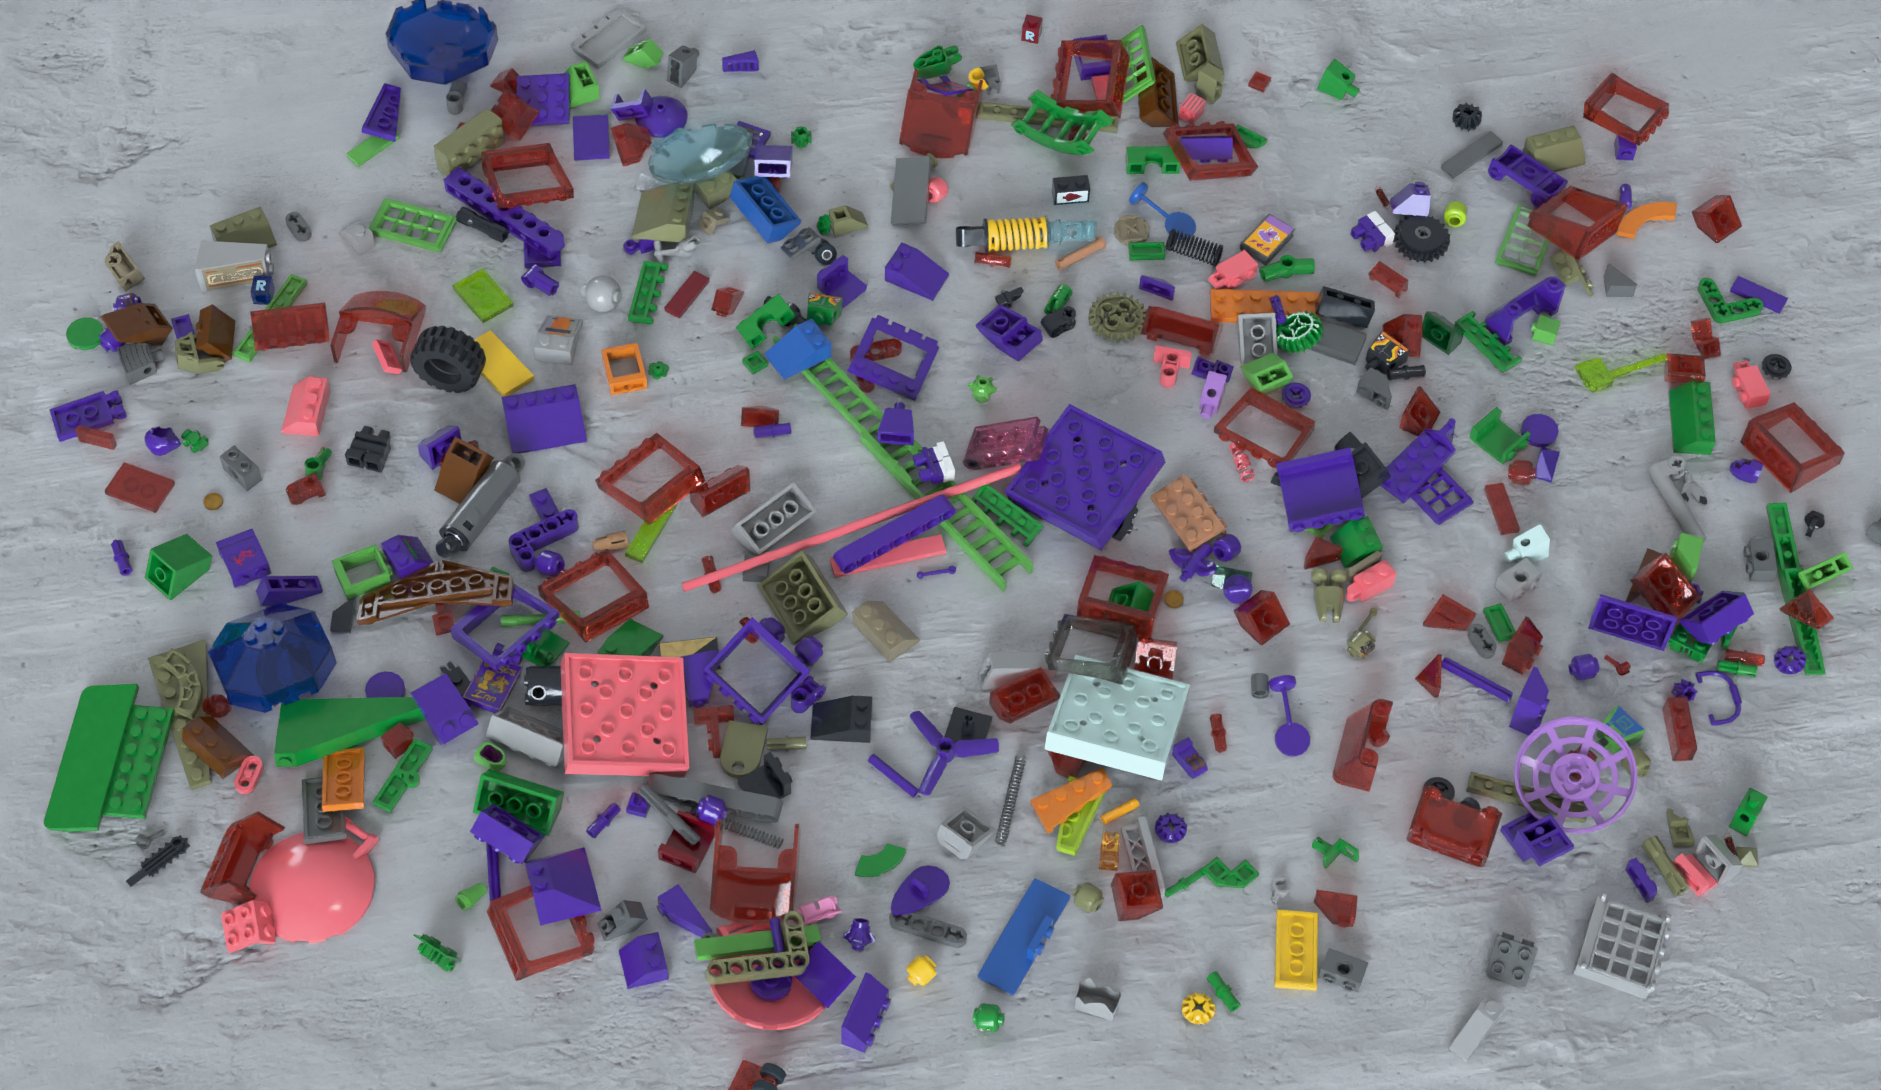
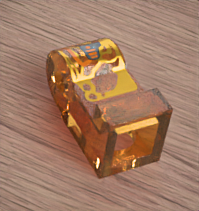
[1099,831,1119,871]

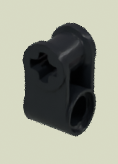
[1040,306,1076,338]

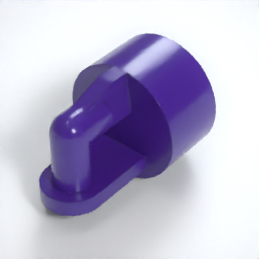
[1223,574,1252,604]

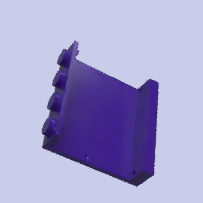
[1276,447,1365,533]

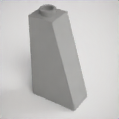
[977,652,1060,690]

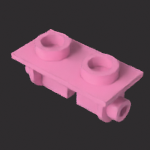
[796,895,842,926]

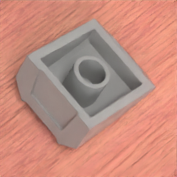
[936,806,996,860]

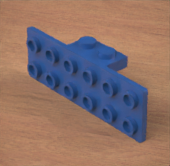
[978,878,1070,995]

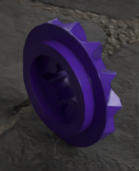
[1281,382,1311,409]
[1774,645,1806,675]
[1155,812,1187,843]

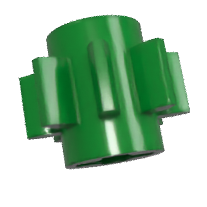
[791,126,812,148]

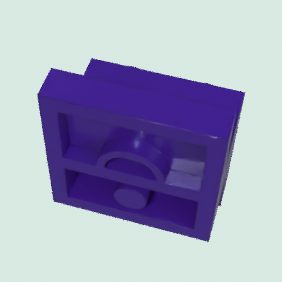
[1500,810,1574,867]

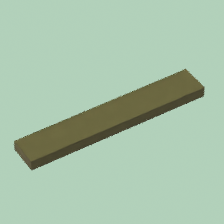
[1466,772,1588,823]

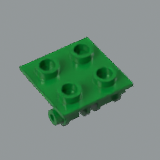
[1667,622,1712,663]
[520,629,570,666]
[413,933,462,972]

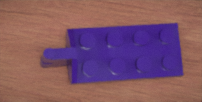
[1380,418,1456,503]

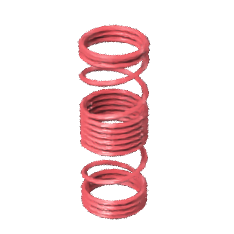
[1229,440,1255,481]

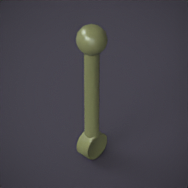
[1353,608,1378,634]

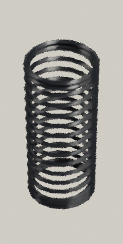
[1165,228,1223,267]

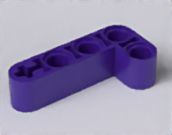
[508,509,579,572]

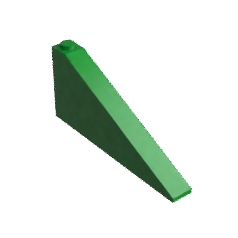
[274,697,425,767]

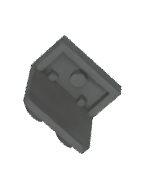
[1486,932,1538,988]

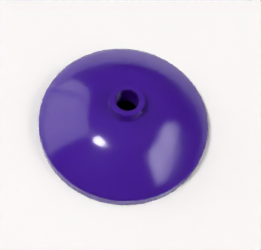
[635,96,688,138]

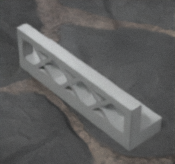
[1121,816,1165,901]

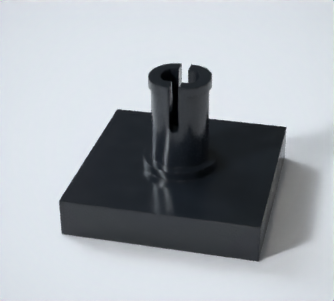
[944,707,992,743]

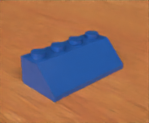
[729,176,801,244]

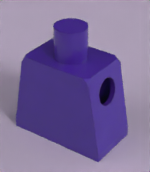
[878,402,914,445]

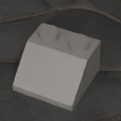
[1693,835,1743,886]

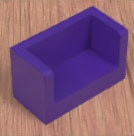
[611,89,653,121]

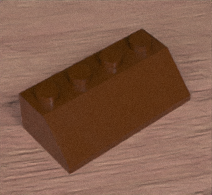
[1136,57,1179,127]

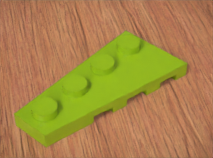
[1056,776,1106,856]

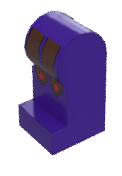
[1172,737,1208,779]

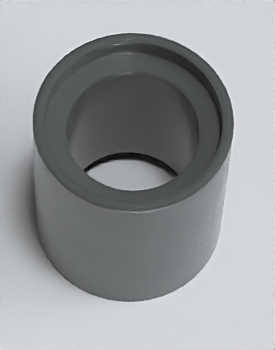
[1251,673,1269,699]

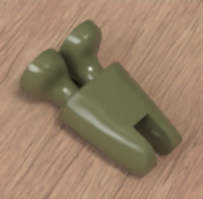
[1311,569,1347,623]

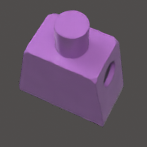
[1199,371,1227,419]

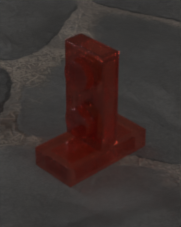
[693,705,734,758]

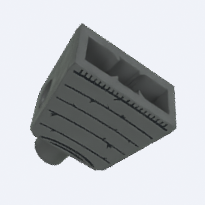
[117,343,165,385]

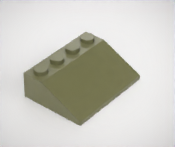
[632,181,695,242]
[757,550,848,644]

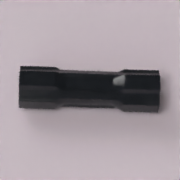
[456,207,509,243]

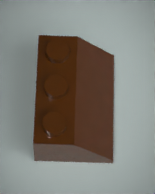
[182,716,254,779]

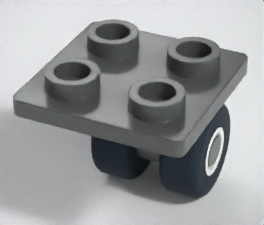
[781,227,837,265]

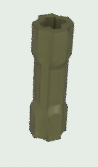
[1642,836,1690,896]

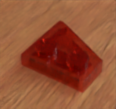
[1423,594,1476,631]

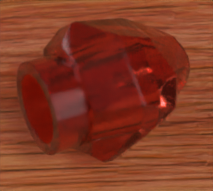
[202,694,232,718]

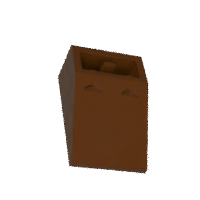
[101,303,173,345]
[434,437,494,504]

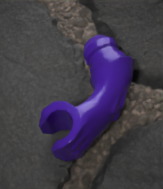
[1618,184,1632,211]

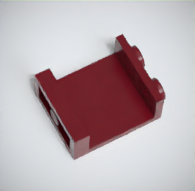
[658,810,717,874]

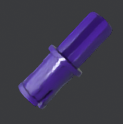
[753,422,791,438]
[111,539,133,575]
[586,803,621,838]

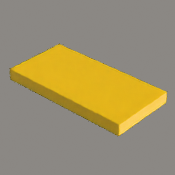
[474,330,534,397]
[1274,909,1318,991]

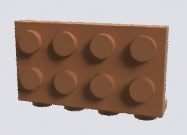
[1150,474,1227,552]

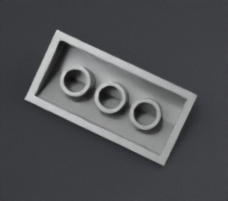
[731,482,817,556]
[486,707,564,767]

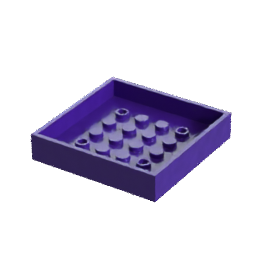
[1005,404,1166,551]

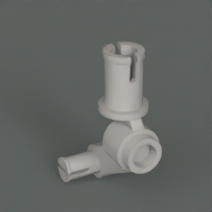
[653,235,701,263]

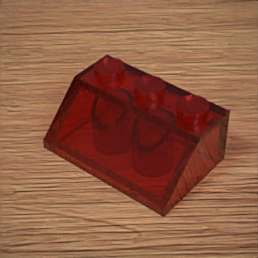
[690,465,750,517]
[1630,553,1701,622]
[989,667,1061,724]

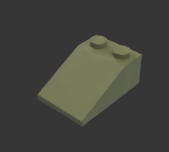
[680,155,737,210]

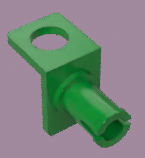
[1312,837,1359,868]

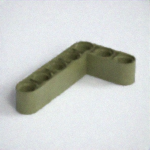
[705,911,809,985]

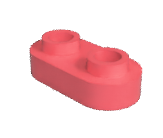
[234,756,264,794]

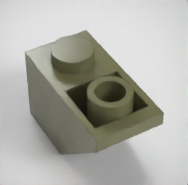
[829,205,868,237]

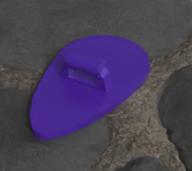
[891,865,950,915]

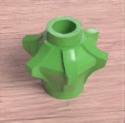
[968,375,997,403]

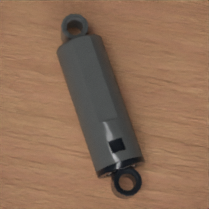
[436,453,525,558]

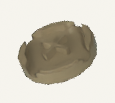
[1114,214,1150,245]

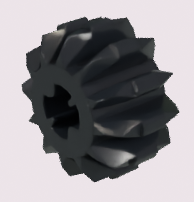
[1452,102,1482,132]

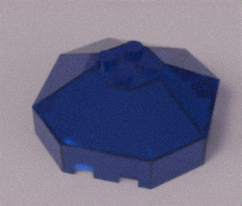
[385,0,498,85]
[208,603,337,713]

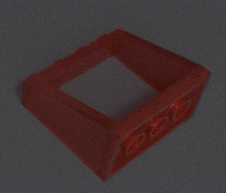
[1050,40,1130,118]
[1527,186,1628,261]
[1740,402,1845,493]
[1076,555,1169,641]

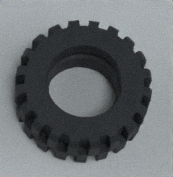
[410,326,486,393]

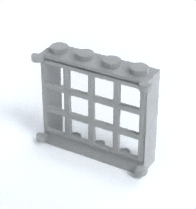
[1573,892,1672,999]

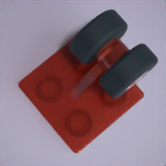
[728,1060,786,1090]

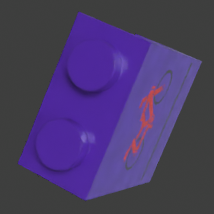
[216,528,272,588]

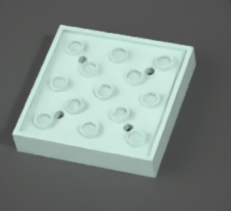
[1045,655,1190,780]

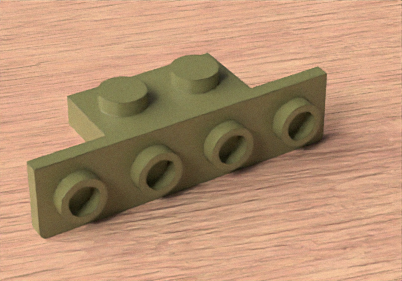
[1549,233,1594,297]

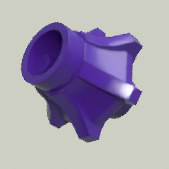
[843,918,876,951]

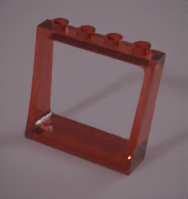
[1583,73,1669,146]
[1163,121,1258,181]
[481,143,574,209]
[1214,388,1316,468]
[595,433,706,525]
[537,549,649,643]
[487,885,595,981]

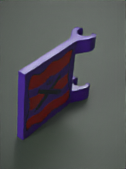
[917,76,973,95]

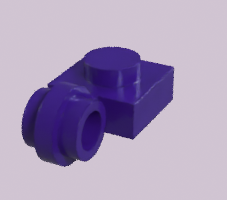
[623,239,655,255]

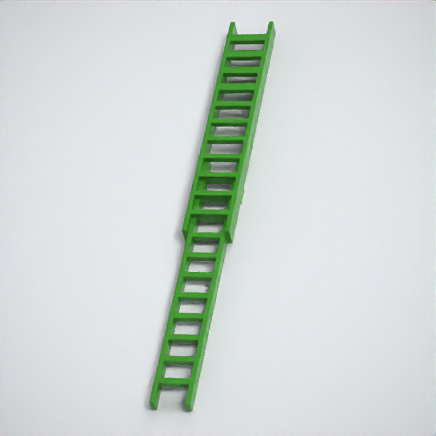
[773,323,1033,591]

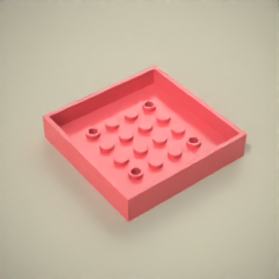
[561,653,689,777]

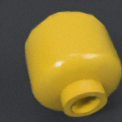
[906,955,937,986]

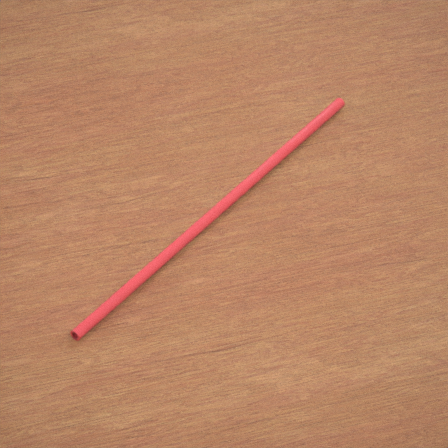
[681,463,1021,592]

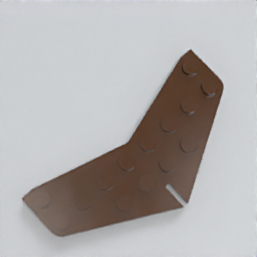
[356,560,515,626]

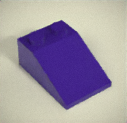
[885,242,949,301]
[411,673,479,745]

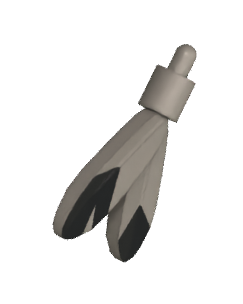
[1680,471,1707,506]

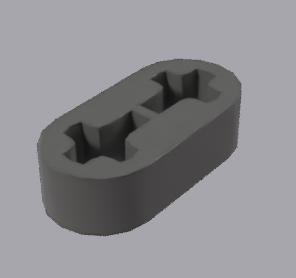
[285,212,312,242]
[1468,624,1497,659]

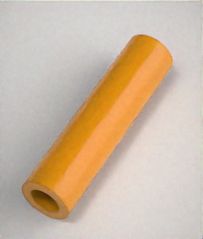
[1100,798,1140,825]

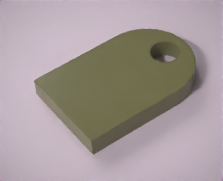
[720,720,768,779]

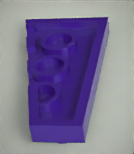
[362,83,401,142]

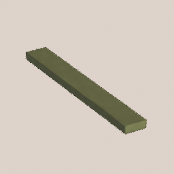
[979,102,1119,133]

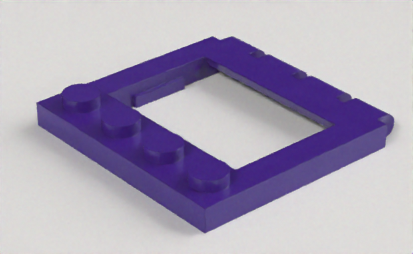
[847,315,939,401]

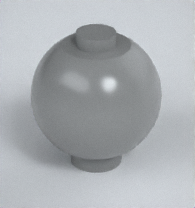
[581,275,622,312]

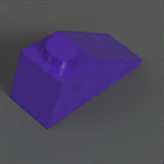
[256,576,323,606]
[657,884,713,937]

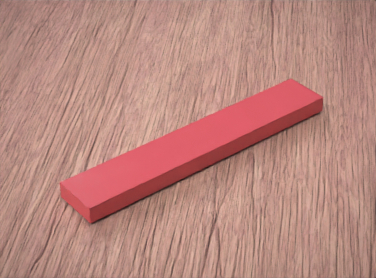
[830,534,946,577]

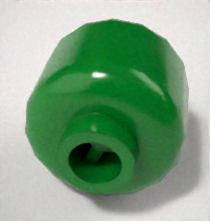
[973,1003,1005,1032]

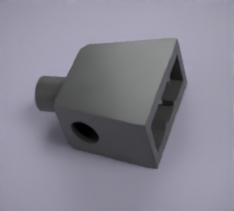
[667,46,700,88]

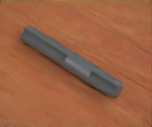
[638,784,700,846]

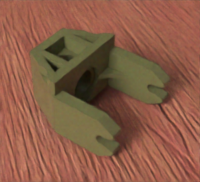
[175,332,224,374]

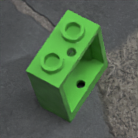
[332,544,393,600]

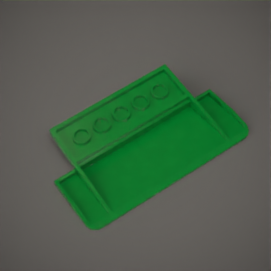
[44,684,175,832]

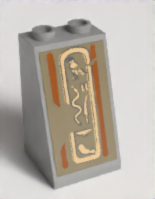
[195,241,275,292]

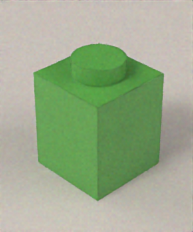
[1531,315,1561,346]

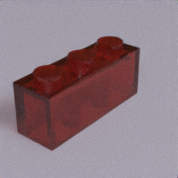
[1662,697,1698,761]

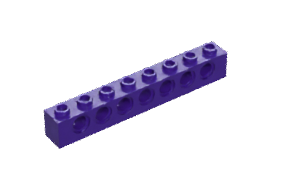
[443,167,565,259]

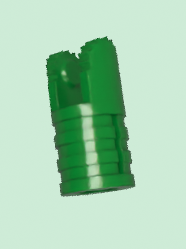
[1044,284,1073,314]

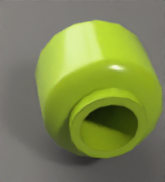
[1444,201,1467,227]

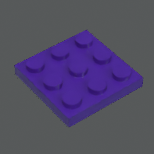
[516,73,570,127]

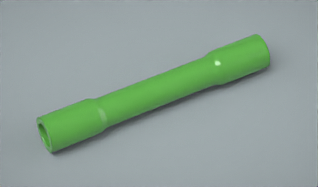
[501,611,580,627]

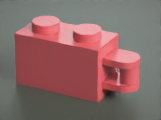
[1208,250,1258,289]
[1732,360,1771,409]
[1346,560,1397,602]

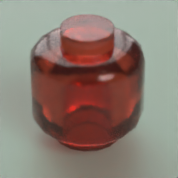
[1508,460,1537,485]

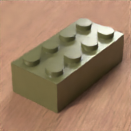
[434,108,505,177]

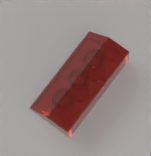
[250,302,330,351]

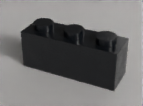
[1315,286,1375,328]

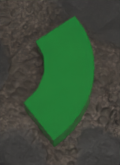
[855,844,906,877]

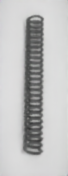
[995,756,1026,846]
[690,806,784,849]

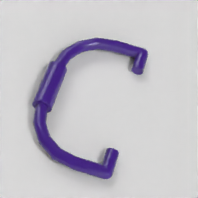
[1696,671,1742,726]

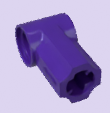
[521,264,559,296]

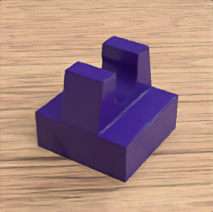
[626,792,651,818]

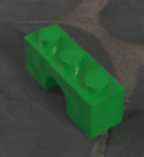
[1125,146,1181,174]
[736,294,796,349]

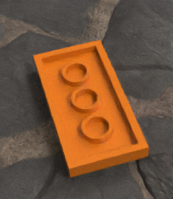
[322,747,365,812]

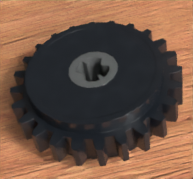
[1393,215,1450,263]

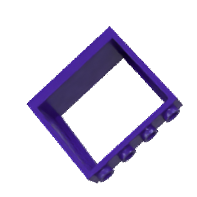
[703,617,811,725]

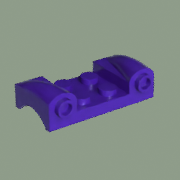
[1488,144,1568,209]

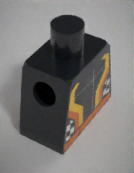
[1365,331,1410,374]

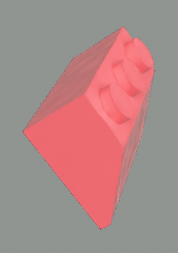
[281,376,330,436]

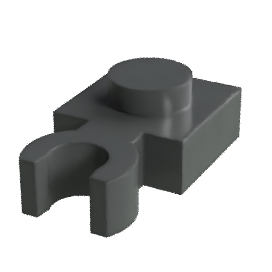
[980,64,1000,95]

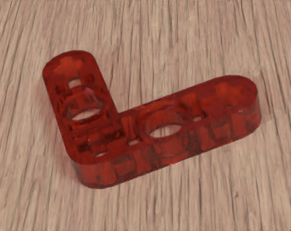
[850,338,902,393]

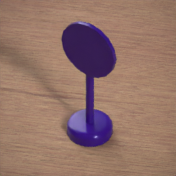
[1269,675,1310,756]

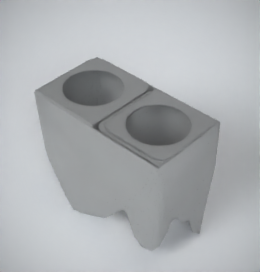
[1074,978,1121,1021]

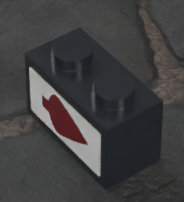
[1051,175,1090,205]

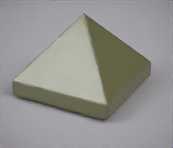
[1736,846,1758,867]

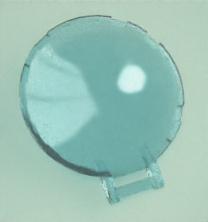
[648,124,752,184]

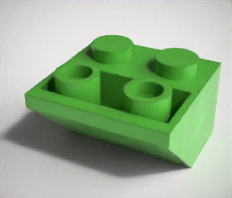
[564,61,600,108]
[1240,353,1293,398]

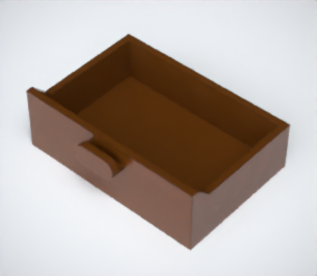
[196,304,236,362]

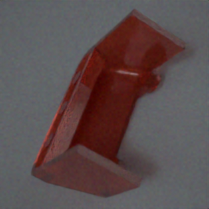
[1141,305,1224,356]
[200,811,285,905]

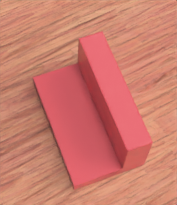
[1673,853,1718,897]

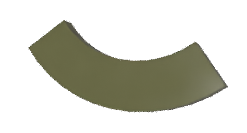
[161,648,202,720]

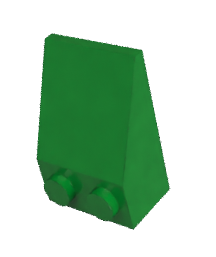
[598,619,663,656]

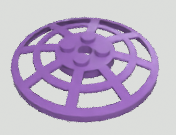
[1514,716,1637,834]

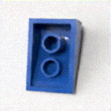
[765,319,831,380]

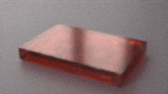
[104,462,175,513]

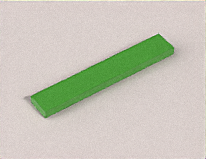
[233,274,308,362]
[694,925,821,961]

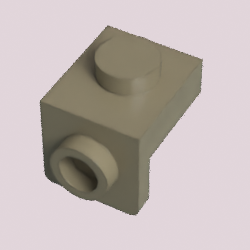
[698,208,730,235]

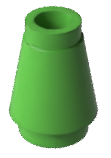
[455,882,487,910]

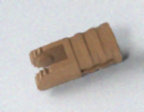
[592,530,629,551]

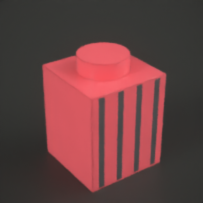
[1179,93,1206,125]

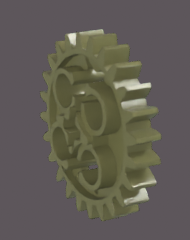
[1088,291,1148,344]

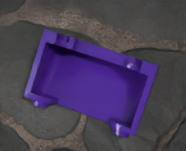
[1485,277,1566,346]

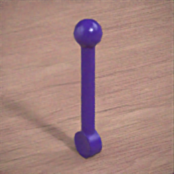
[917,566,956,579]

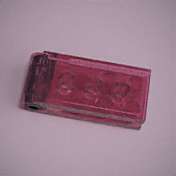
[963,416,1048,470]

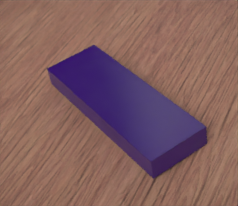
[1730,276,1788,314]

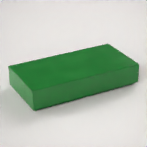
[1128,242,1166,261]
[1483,603,1517,643]

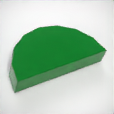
[1235,124,1267,149]

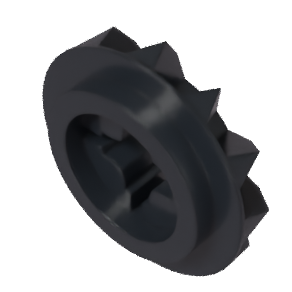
[1762,354,1792,380]
[1422,777,1455,807]

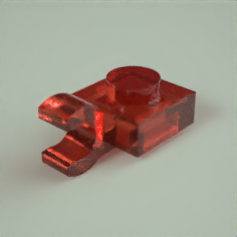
[432,603,454,636]

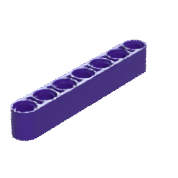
[833,494,956,574]

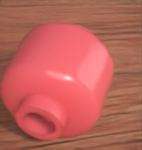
[928,177,948,203]

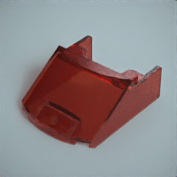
[899,69,983,158]
[330,291,426,372]
[710,820,801,925]

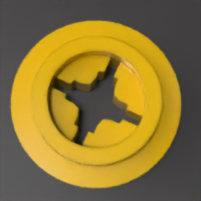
[1182,992,1215,1024]

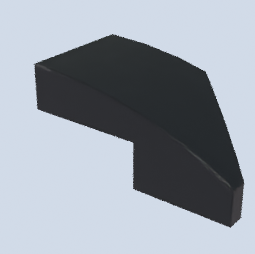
[330,598,356,633]

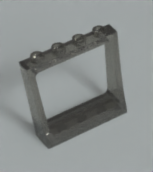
[1045,614,1138,684]

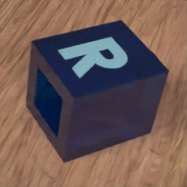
[251,275,275,305]

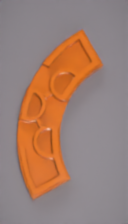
[1616,202,1677,239]

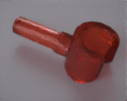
[1604,655,1631,676]

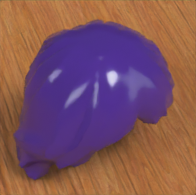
[144,426,181,456]

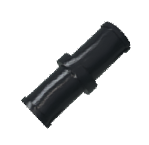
[1387,365,1426,380]

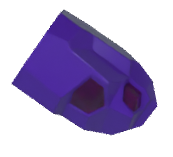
[1729,459,1764,483]

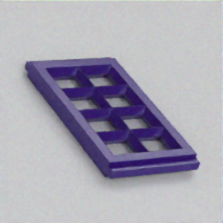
[1386,466,1474,525]

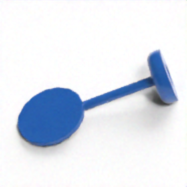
[1129,182,1196,239]

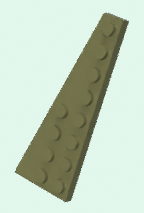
[148,639,211,790]

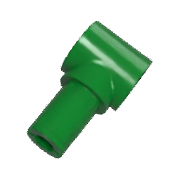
[304,447,332,483]

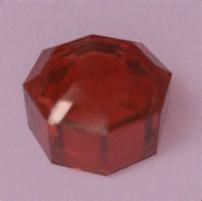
[1369,729,1390,747]

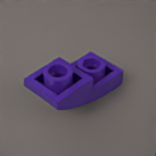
[1191,357,1234,382]

